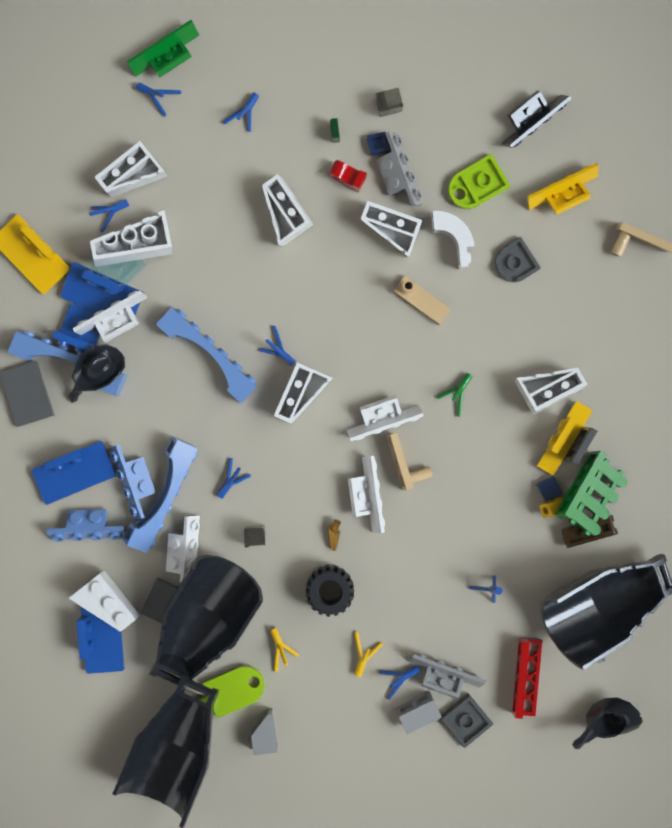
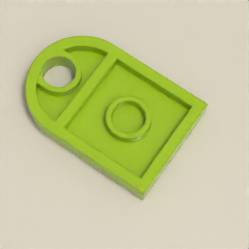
[448,153,511,210]
[202,665,265,719]

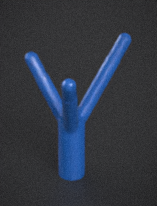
[136,82,182,117]
[223,92,259,132]
[89,199,129,232]
[259,326,296,366]
[217,458,251,499]
[469,575,503,603]
[379,666,420,700]

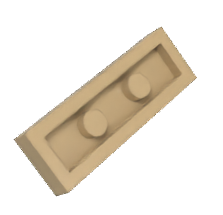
[611,222,672,257]
[393,276,451,325]
[386,433,432,490]

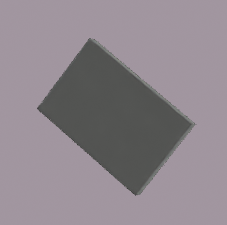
[0,361,55,427]

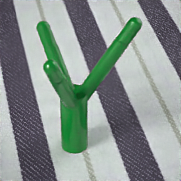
[437,373,473,417]

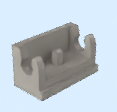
[396,692,442,734]

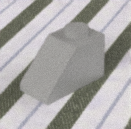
[248,709,278,755]

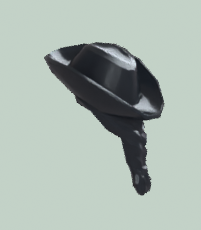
[68,344,125,403]
[572,697,643,749]

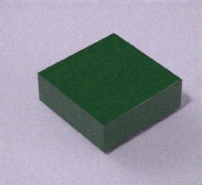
[330,118,340,143]

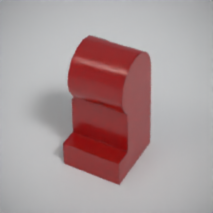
[328,160,367,193]

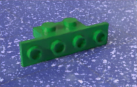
[126,20,199,78]

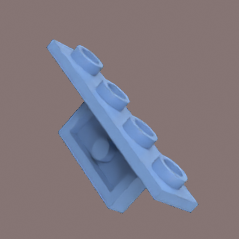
[110,445,156,520]
[46,509,126,542]

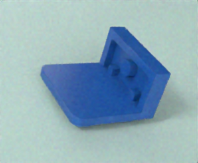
[52,304,100,353]

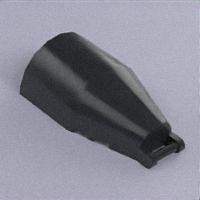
[541,554,672,670]
[149,555,263,685]
[112,674,219,828]

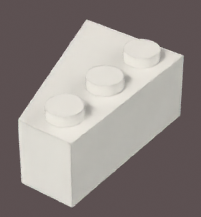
[95,141,168,197]
[262,174,314,246]
[361,201,422,257]
[274,363,333,424]
[515,368,588,415]
[69,571,140,632]

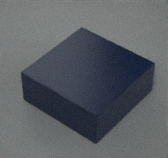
[367,132,390,156]
[536,476,563,502]

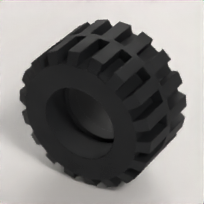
[306,565,354,617]

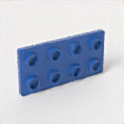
[60,262,144,315]
[31,441,116,505]
[77,607,125,674]

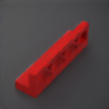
[512,637,543,719]

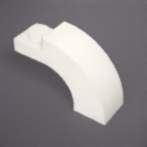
[431,211,474,269]

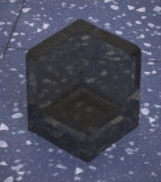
[375,88,403,117]
[244,525,266,548]

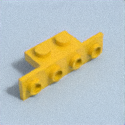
[527,163,598,215]
[536,401,593,476]

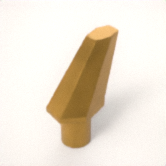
[327,519,341,551]

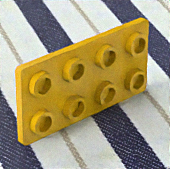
[0,214,70,295]

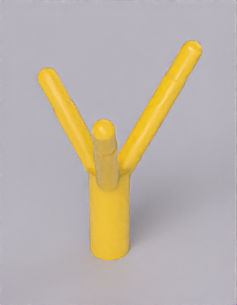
[270,628,299,672]
[354,631,383,677]

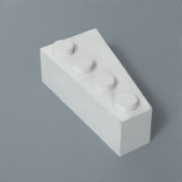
[90,210,172,267]

